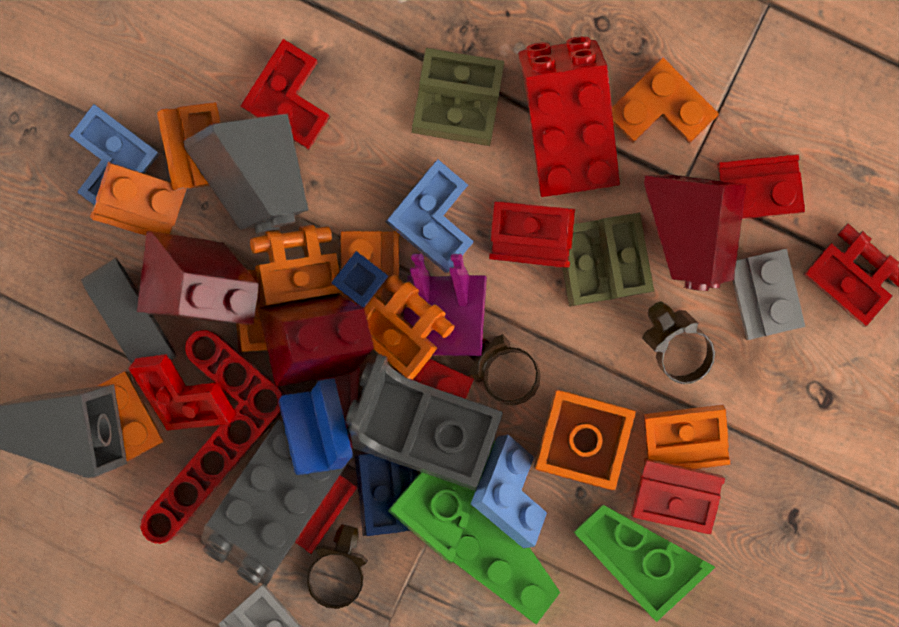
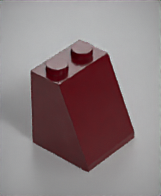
[644,174,746,291]
[137,231,259,325]
[258,294,374,387]

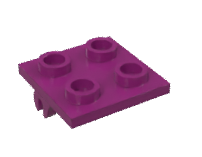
[404,254,487,356]

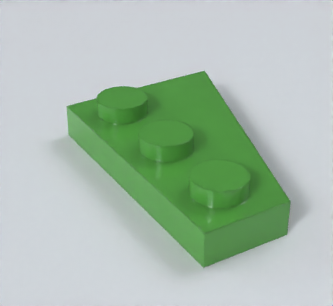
[388,441,495,564]
[573,504,716,622]
[453,506,560,625]

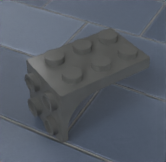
[346,354,503,491]
[200,420,347,586]

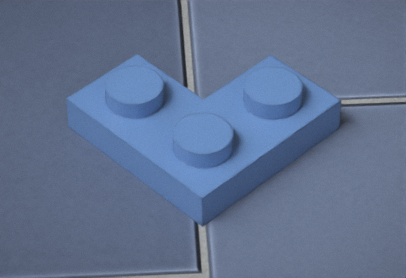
[70,104,160,205]
[385,159,474,273]
[471,435,547,548]

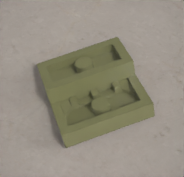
[412,48,505,146]
[562,213,654,307]

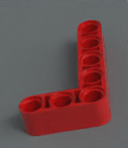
[140,330,285,544]

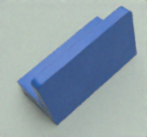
[279,378,353,475]

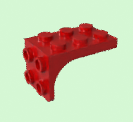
[518,36,620,198]

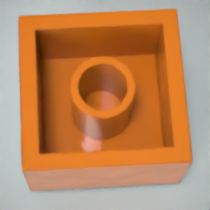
[534,390,636,491]

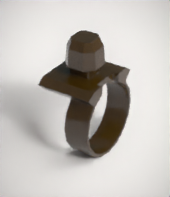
[642,301,715,384]
[469,334,541,405]
[307,523,368,609]

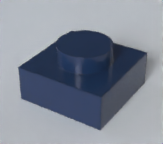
[331,251,389,308]

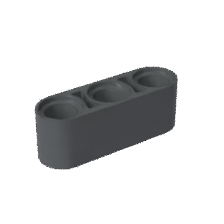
[81,258,177,364]

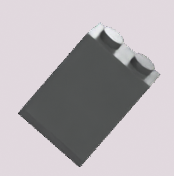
[183,114,308,234]
[0,384,127,478]

